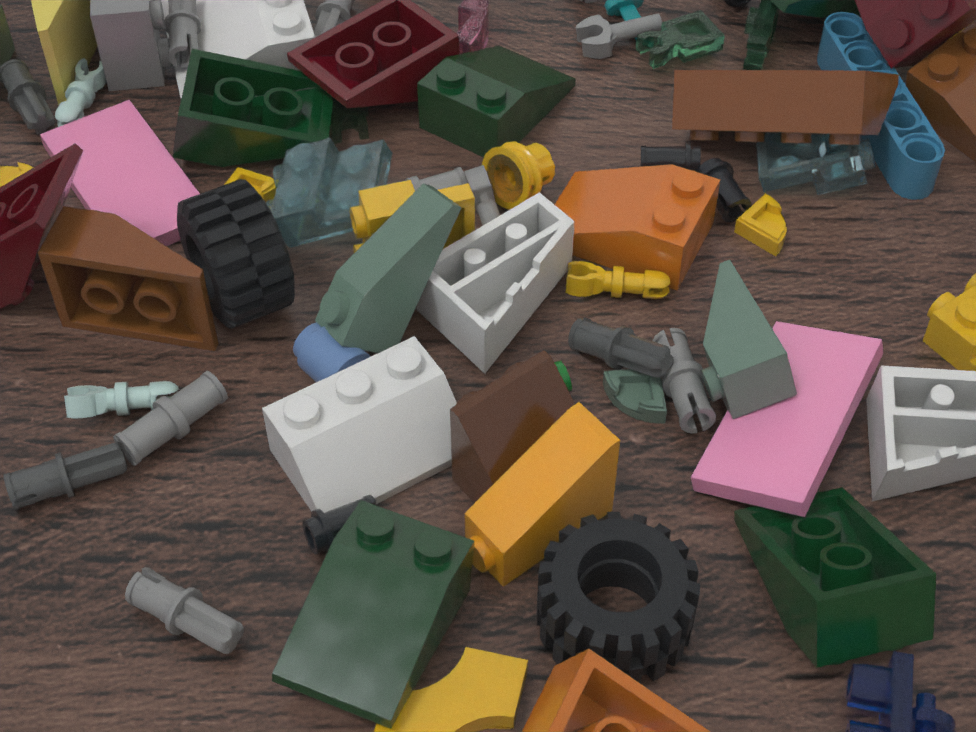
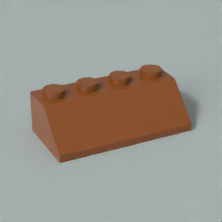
[672,70,899,145]

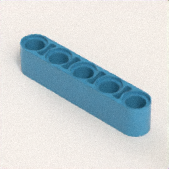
[817,12,945,200]

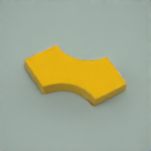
[374,647,528,732]

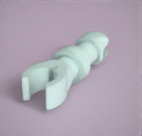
[55,58,107,127]
[64,381,179,418]

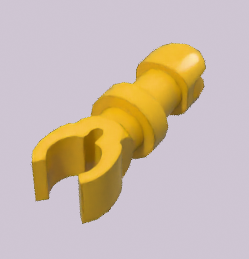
[565,261,671,299]

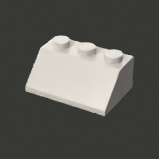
[262,336,457,513]

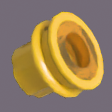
[482,141,555,210]

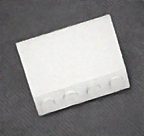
[161,0,315,98]

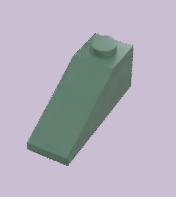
[315,183,462,353]
[700,259,797,419]

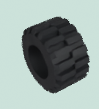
[177,179,295,329]
[536,512,700,684]

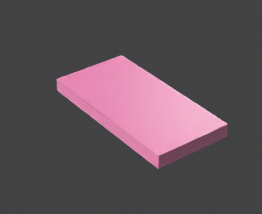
[40,100,200,246]
[691,321,883,517]

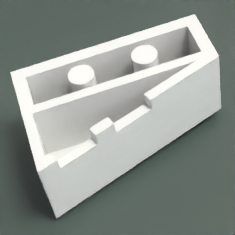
[417,192,575,373]
[866,365,976,502]

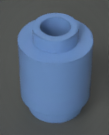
[293,322,371,382]

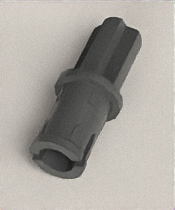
[0,59,55,134]
[568,318,674,378]
[3,443,127,510]

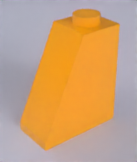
[465,402,620,587]

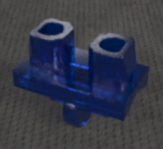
[845,651,956,732]

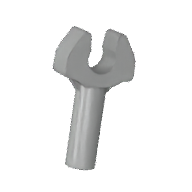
[576,13,663,59]
[464,165,500,226]

